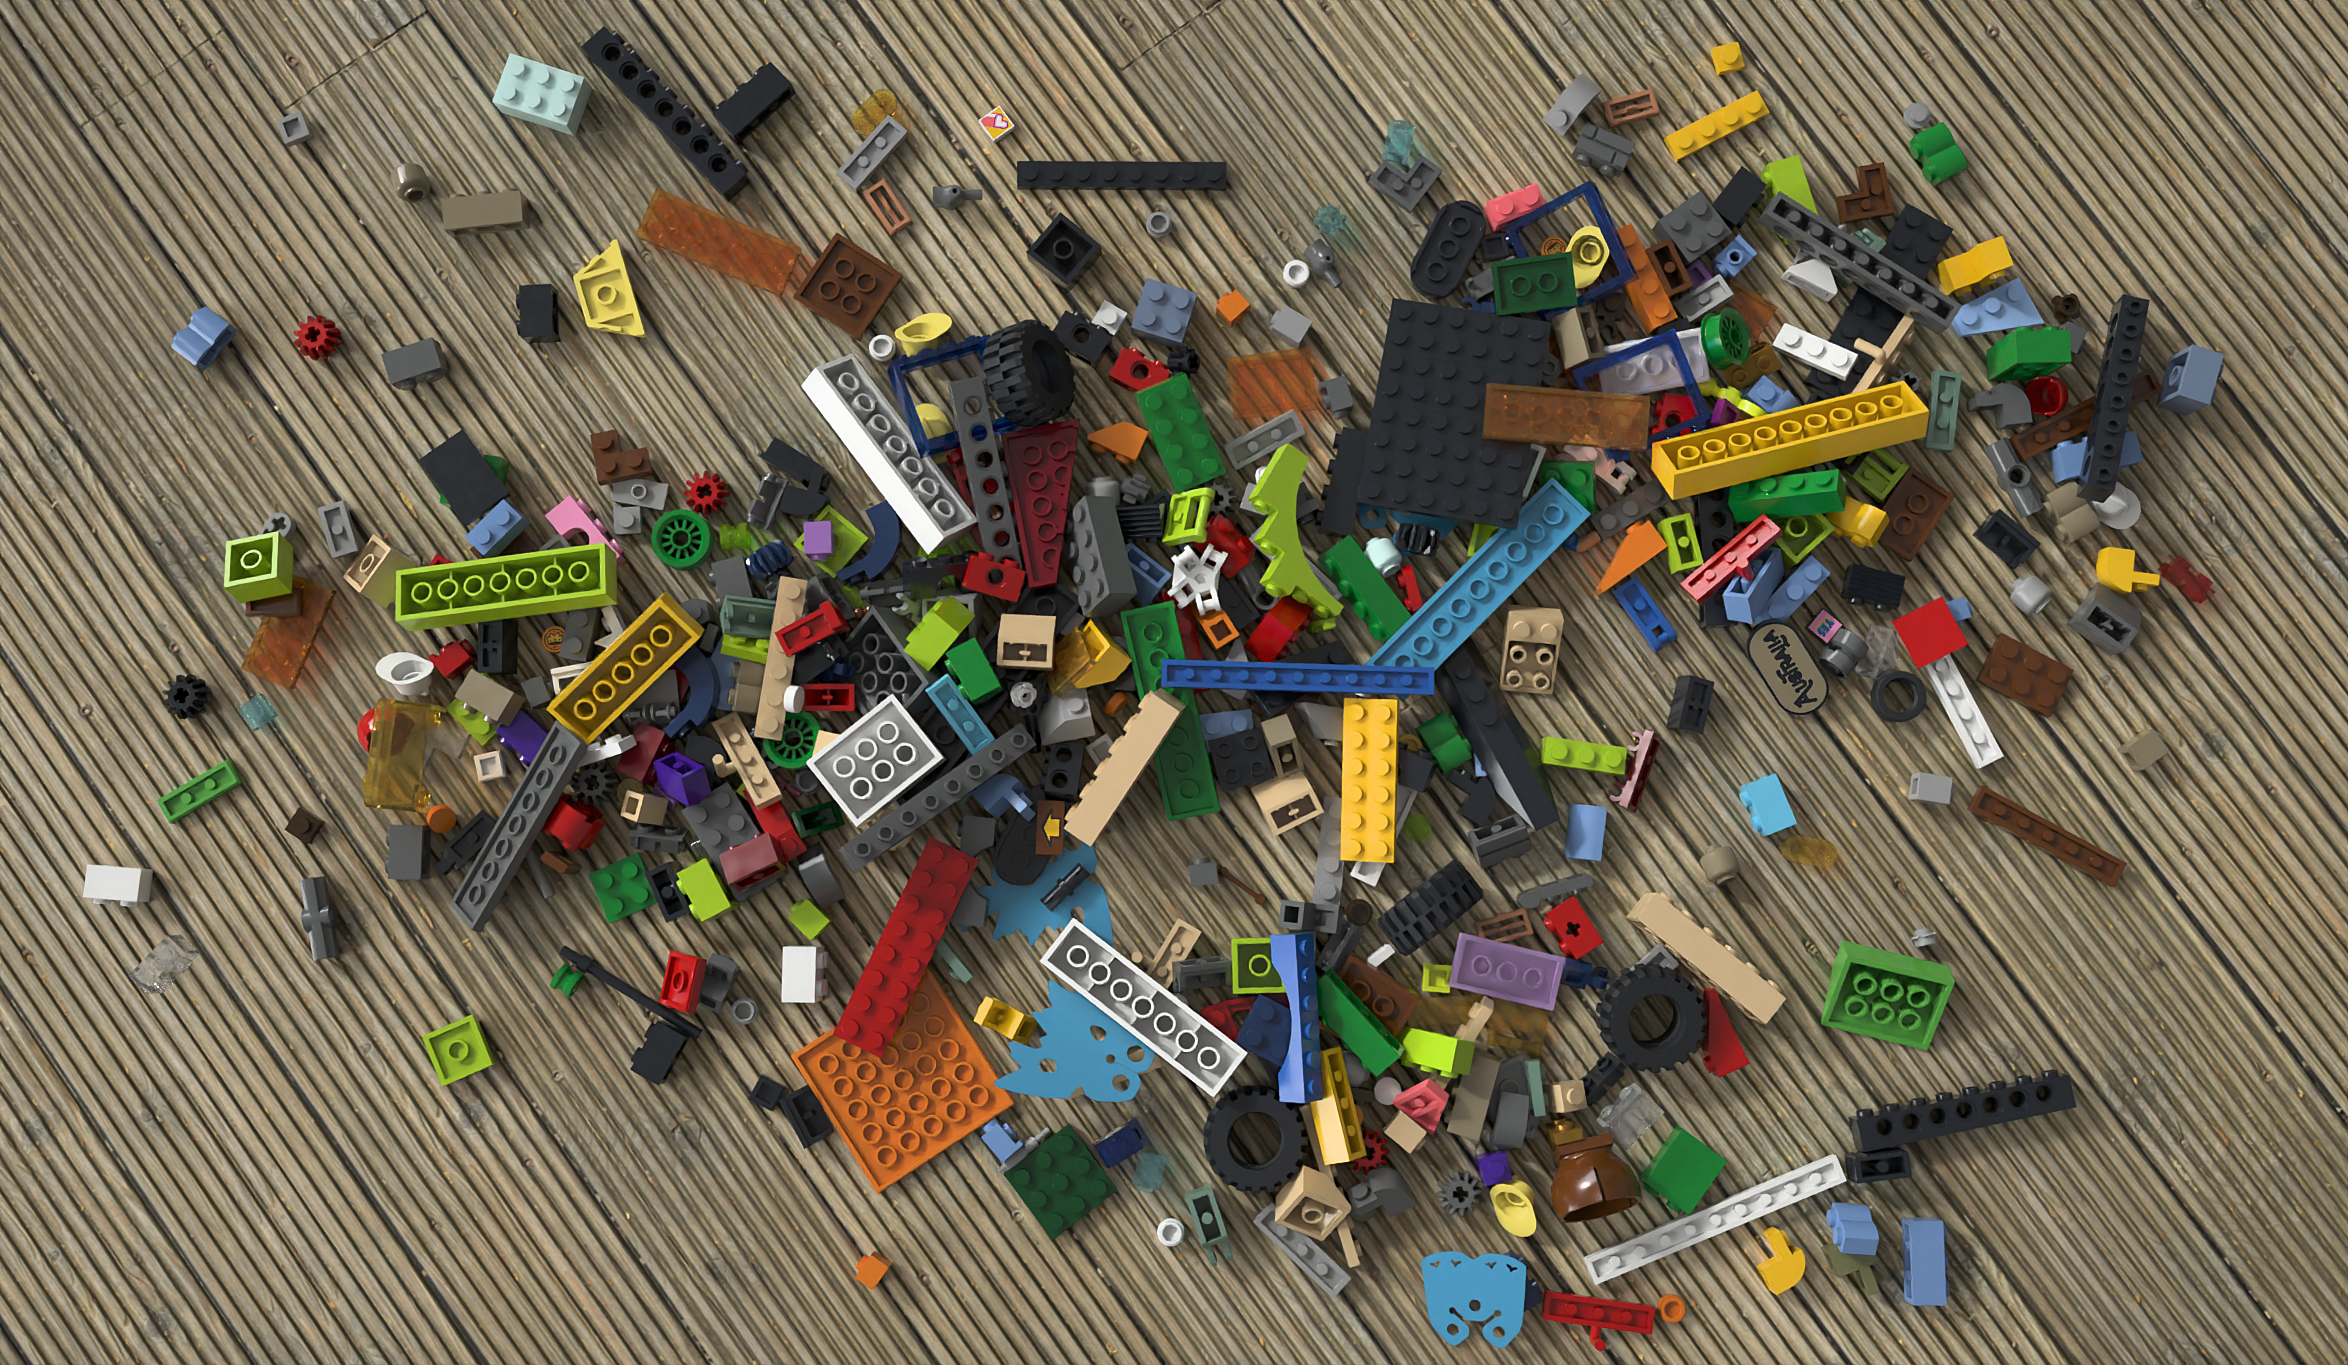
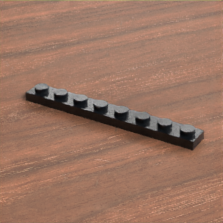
[1017,161,1226,191]

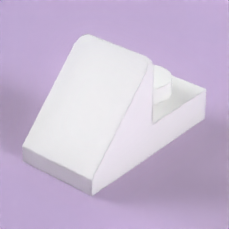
[594,605,627,648]

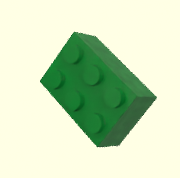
[1986,326,2072,381]

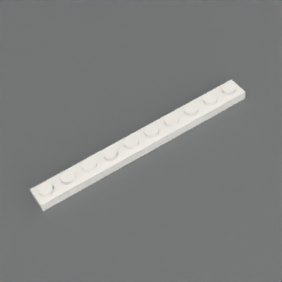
[1583,1154,1847,1285]

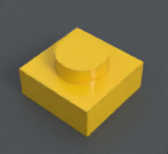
[1711,42,1745,76]

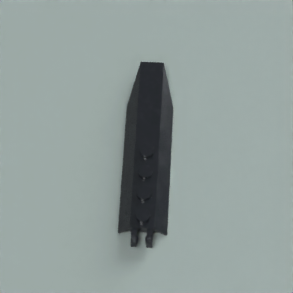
[1434,636,1560,831]

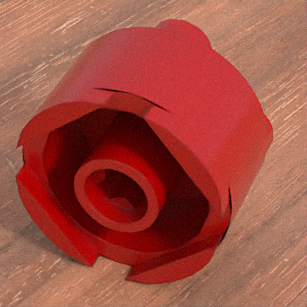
[541,793,607,852]

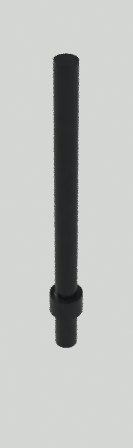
[559,945,703,1039]

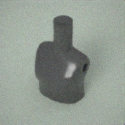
[933,185,983,211]
[1303,239,1343,289]

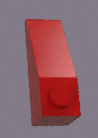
[743,789,809,862]
[1702,987,1750,1077]

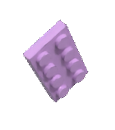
[1448,932,1565,1011]

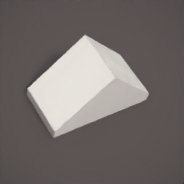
[1781,259,1838,302]

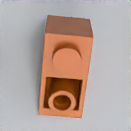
[1087,421,1149,466]
[1190,594,1239,652]

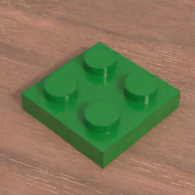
[588,853,657,924]

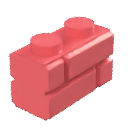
[1484,183,1546,233]

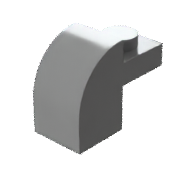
[1542,73,1603,136]

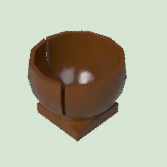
[1551,1132,1642,1223]

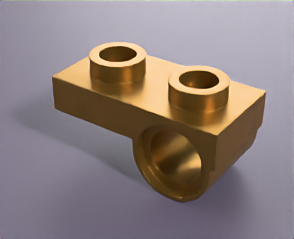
[1722,341,1782,390]
[1544,1116,1584,1152]

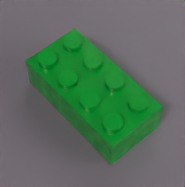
[1133,372,1226,494]

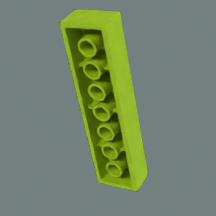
[395,543,617,631]

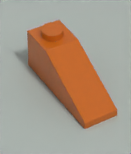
[1595,521,1668,596]

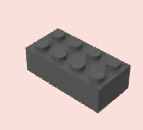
[1064,496,1137,617]
[682,782,790,903]

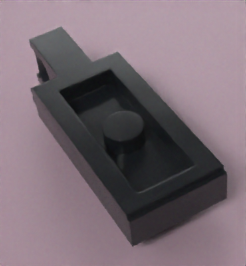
[433,809,497,876]

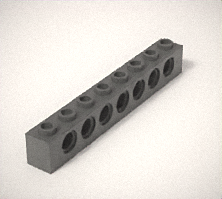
[1757,191,1962,334]
[947,376,1028,590]
[839,723,1037,874]

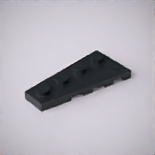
[1248,640,1353,720]

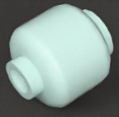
[1364,537,1402,578]

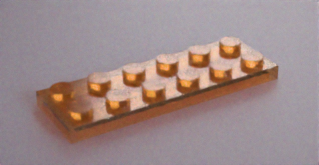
[635,188,802,297]
[1482,383,1650,452]

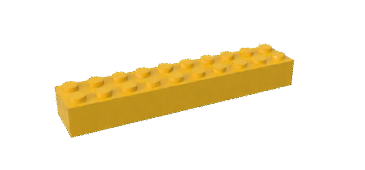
[1651,381,1929,500]

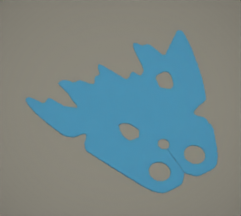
[961,830,1113,948]
[994,980,1155,1102]

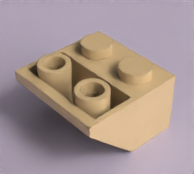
[997,614,1056,671]
[1251,771,1324,837]

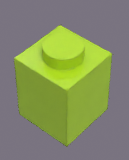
[788,898,834,941]

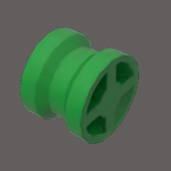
[550,964,584,998]

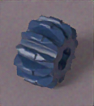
[746,540,794,581]

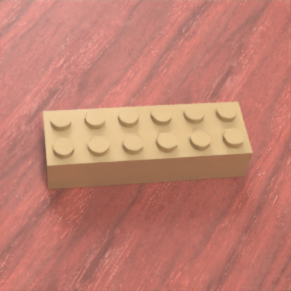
[1064,687,1187,847]
[1626,892,1786,1024]

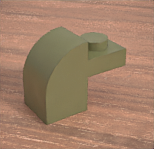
[1821,1242,1880,1296]

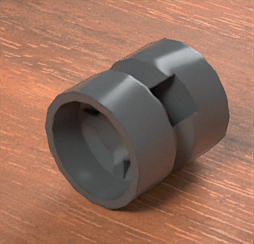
[1817,628,1869,679]

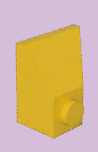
[1056,619,1132,689]

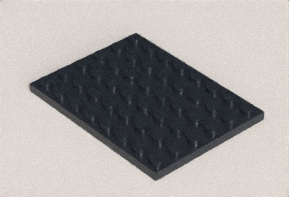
[1357,298,1551,530]

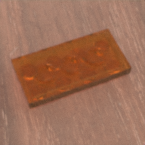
[240,573,337,690]

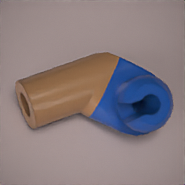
[1562,530,1601,553]

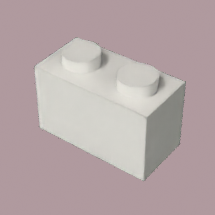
[83,865,153,907]

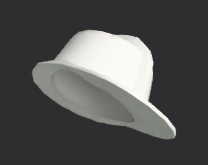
[2086,481,2141,529]
[375,652,434,696]

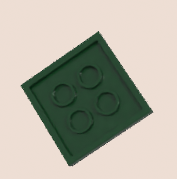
[1003,1123,1118,1240]

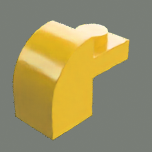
[2096,547,2160,596]
[974,996,1038,1045]
[1757,1226,1805,1295]

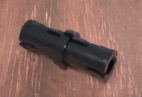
[1040,862,1091,912]

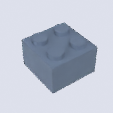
[1131,278,1197,349]
[2156,345,2224,416]

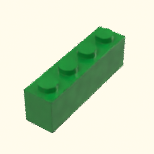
[1728,469,1847,523]
[1317,535,1412,644]
[1316,967,1405,1077]

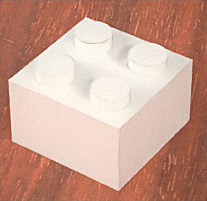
[781,945,829,1003]

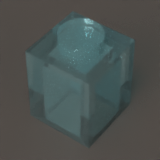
[1381,120,1415,165]
[1132,1148,1167,1193]

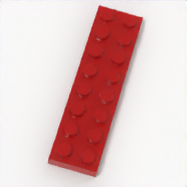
[833,837,980,1058]

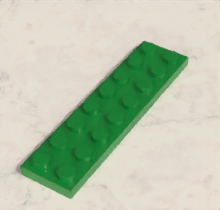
[1120,600,1221,822]

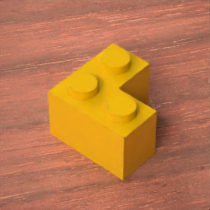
[1935,236,2014,297]

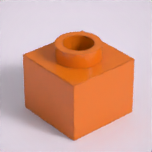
[1216,289,1250,329]
[855,1250,892,1291]

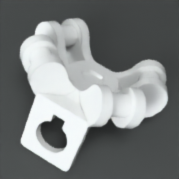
[1167,543,1228,616]

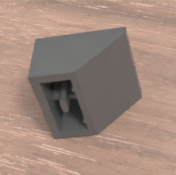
[2067,581,2142,656]

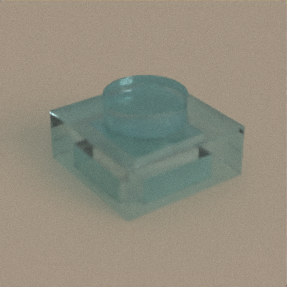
[237,693,278,731]

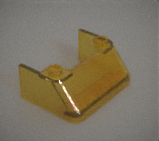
[364,698,446,813]

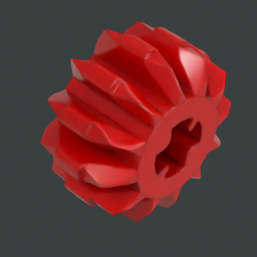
[293,315,342,361]
[683,471,730,517]
[1346,1127,1390,1175]

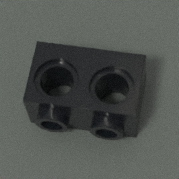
[1040,741,1085,803]

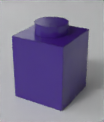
[1475,1149,1512,1186]

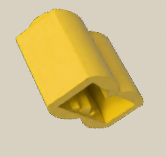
[1825,496,1890,548]

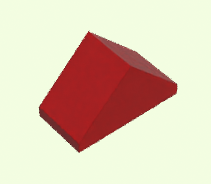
[800,682,855,711]

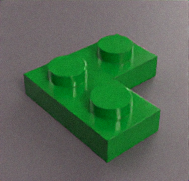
[1540,460,1597,515]

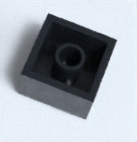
[1026,212,1102,293]

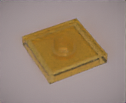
[1044,626,1097,698]

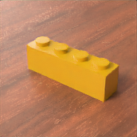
[1310,1046,1367,1165]

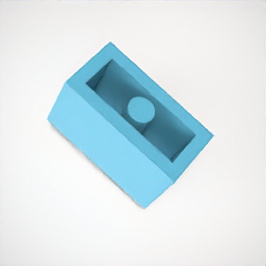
[1739,773,1797,836]

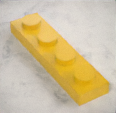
[1664,90,1770,162]

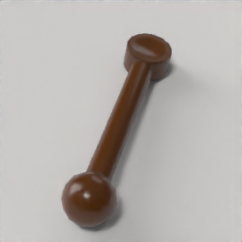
[1218,867,1265,905]

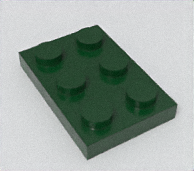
[1491,251,1578,316]

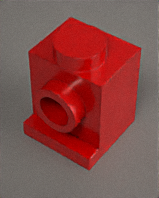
[428,639,478,680]

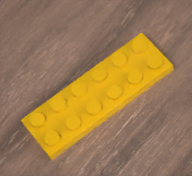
[1340,698,1399,863]

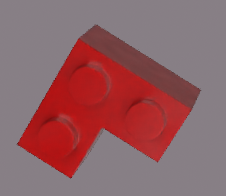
[1244,593,1314,663]

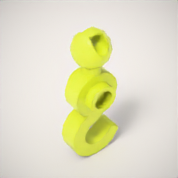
[1697,376,1767,418]

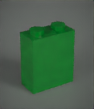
[1639,1126,1727,1215]

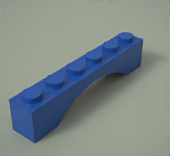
[1270,933,1323,1103]

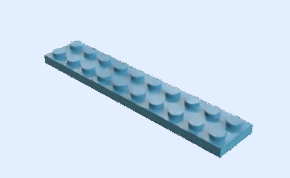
[1365,477,1591,702]

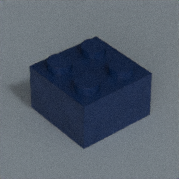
[1234,994,1292,1067]

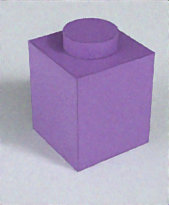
[804,521,835,562]

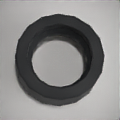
[1870,671,1927,722]

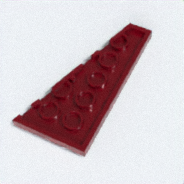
[1001,418,1080,590]

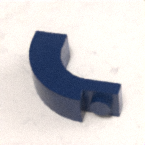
[836,500,902,586]
[663,644,721,740]

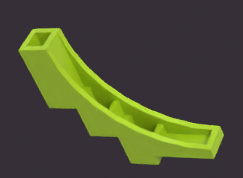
[1248,443,1344,619]

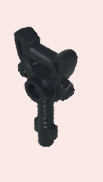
[1003,670,1049,754]

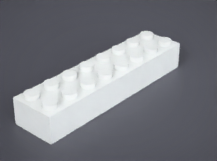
[801,354,977,555]
[1040,918,1248,1098]

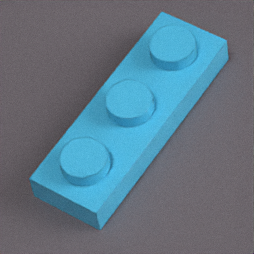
[925,674,995,755]

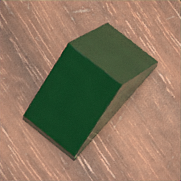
[791,800,845,840]

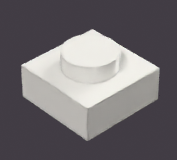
[1091,300,1127,337]

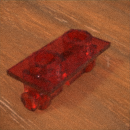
[2158,554,2216,604]

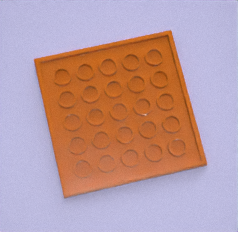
[791,966,1016,1194]

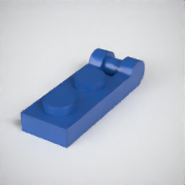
[1612,576,1677,653]

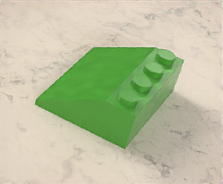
[1821,940,1955,1050]

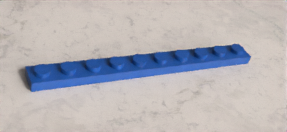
[1161,659,1434,696]

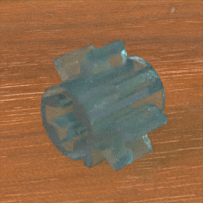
[1313,202,1346,237]

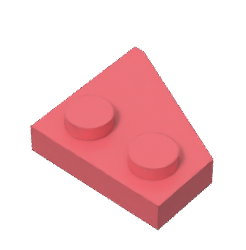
[1393,1078,1449,1135]

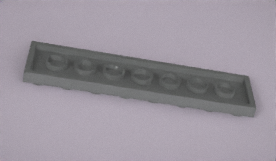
[450,720,589,933]

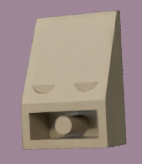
[1499,604,1564,695]

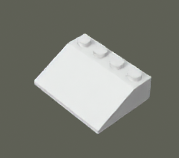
[806,694,947,828]

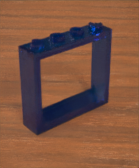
[1504,180,1639,322]
[1571,329,1711,464]
[887,334,1019,459]

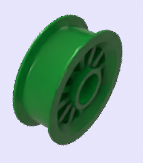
[1700,308,1751,370]
[651,509,714,570]
[763,710,824,770]

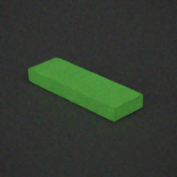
[157,759,244,824]

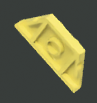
[573,239,647,338]

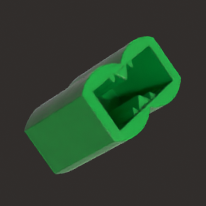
[1909,122,1968,187]
[1415,711,1473,775]

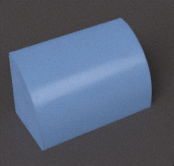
[1564,804,1607,862]

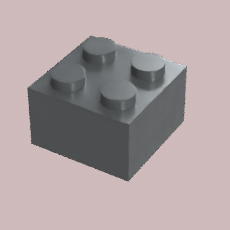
[1652,191,1732,269]

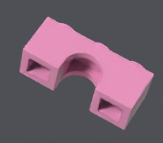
[545,496,626,567]

